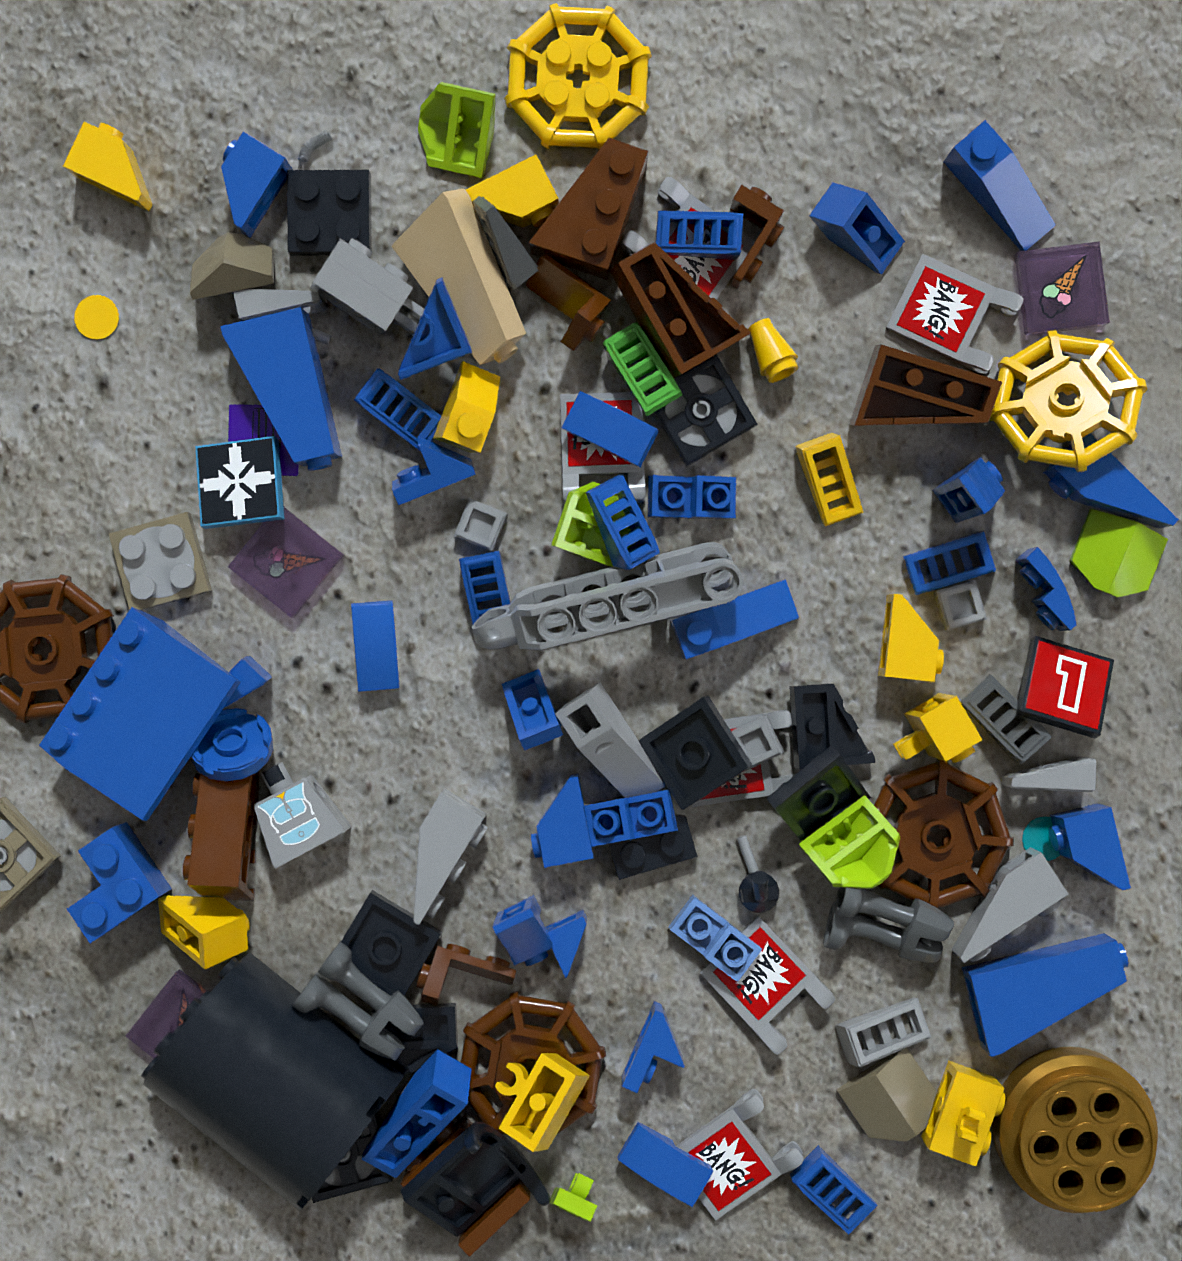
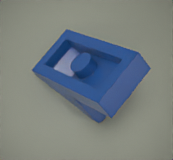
[392,437,476,505]
[501,669,563,751]
[492,895,553,963]
[509,909,587,978]
[621,1001,685,1093]

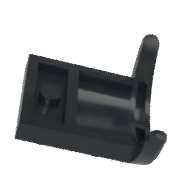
[400,1122,551,1237]

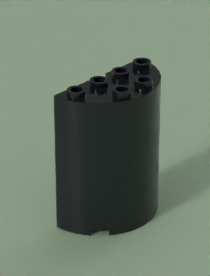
[141,953,404,1211]

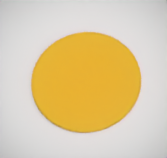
[74,295,119,340]

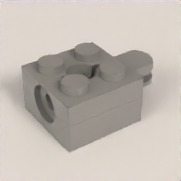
[310,238,424,335]

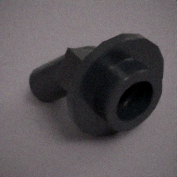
[739,871,779,913]

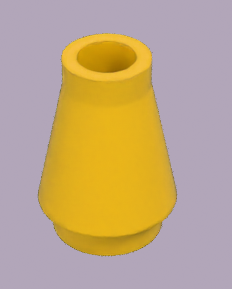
[748,318,799,383]

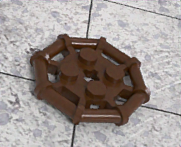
[0,574,114,724]
[874,759,1014,908]
[461,991,606,1135]

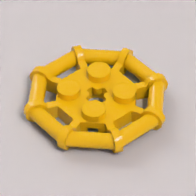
[504,3,652,151]
[989,330,1148,472]

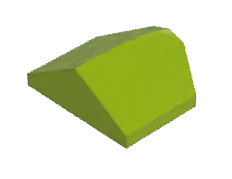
[418,82,496,178]
[551,482,631,567]
[1069,509,1168,597]
[799,795,900,889]

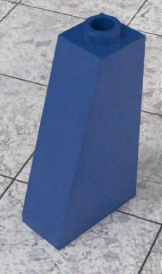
[220,307,342,471]
[962,933,1129,1057]

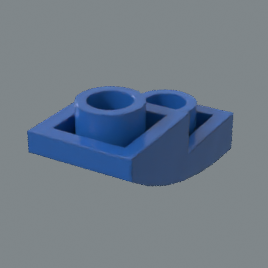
[561,391,659,468]
[648,475,736,519]
[1016,547,1076,631]
[351,600,400,692]
[584,790,678,847]
[617,1122,714,1207]

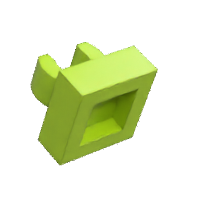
[549,1173,597,1222]

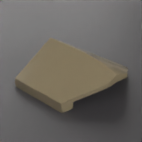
[190,232,274,300]
[837,1048,937,1142]

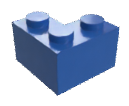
[67,822,172,943]

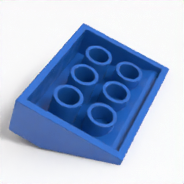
[39,607,240,821]

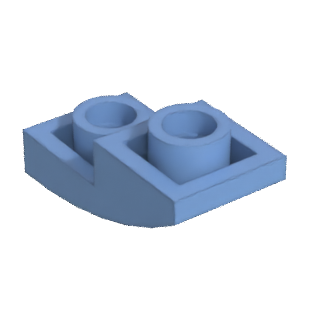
[668,894,762,982]

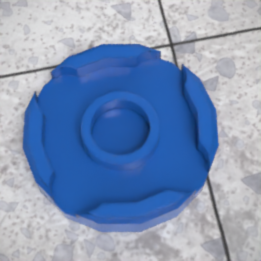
[190,708,273,782]

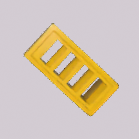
[795,433,864,526]

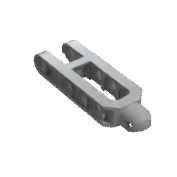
[472,542,743,650]

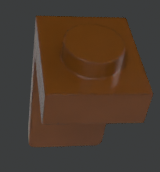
[730,185,785,290]
[526,254,611,351]
[416,944,517,1006]

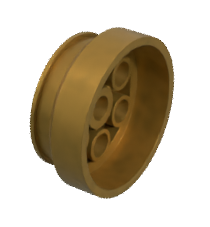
[992,1047,1158,1213]

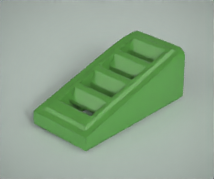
[603,322,682,416]

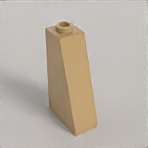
[391,188,526,365]

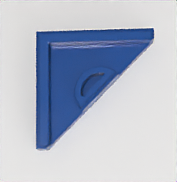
[398,277,472,380]

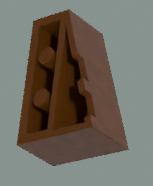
[529,138,648,281]
[610,242,751,378]
[849,345,1002,426]
[183,771,259,901]

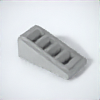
[233,288,327,321]
[1001,757,1096,793]
[835,997,931,1067]

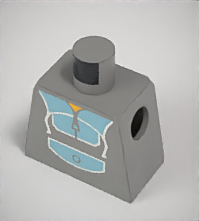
[254,762,351,869]

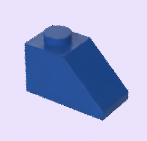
[221,132,293,238]
[809,182,905,275]
[531,773,594,868]
[1049,803,1131,890]

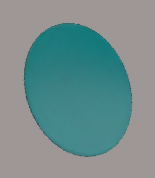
[1022,816,1060,861]

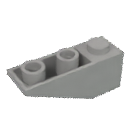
[555,682,666,798]
[414,789,488,925]
[952,847,1069,963]

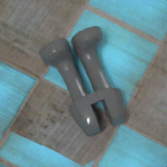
[823,887,954,963]
[292,941,424,1061]

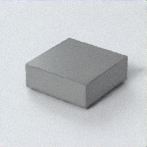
[454,498,508,552]
[933,580,987,631]
[731,714,784,771]

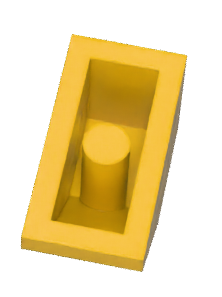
[63,121,153,212]
[466,154,559,228]
[433,361,500,453]
[878,594,944,682]
[158,895,250,970]

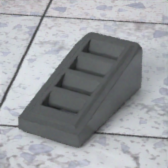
[473,196,538,289]
[960,674,1052,764]

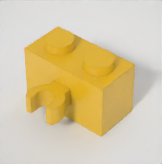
[893,693,982,763]
[495,1053,590,1152]
[921,1060,1006,1167]

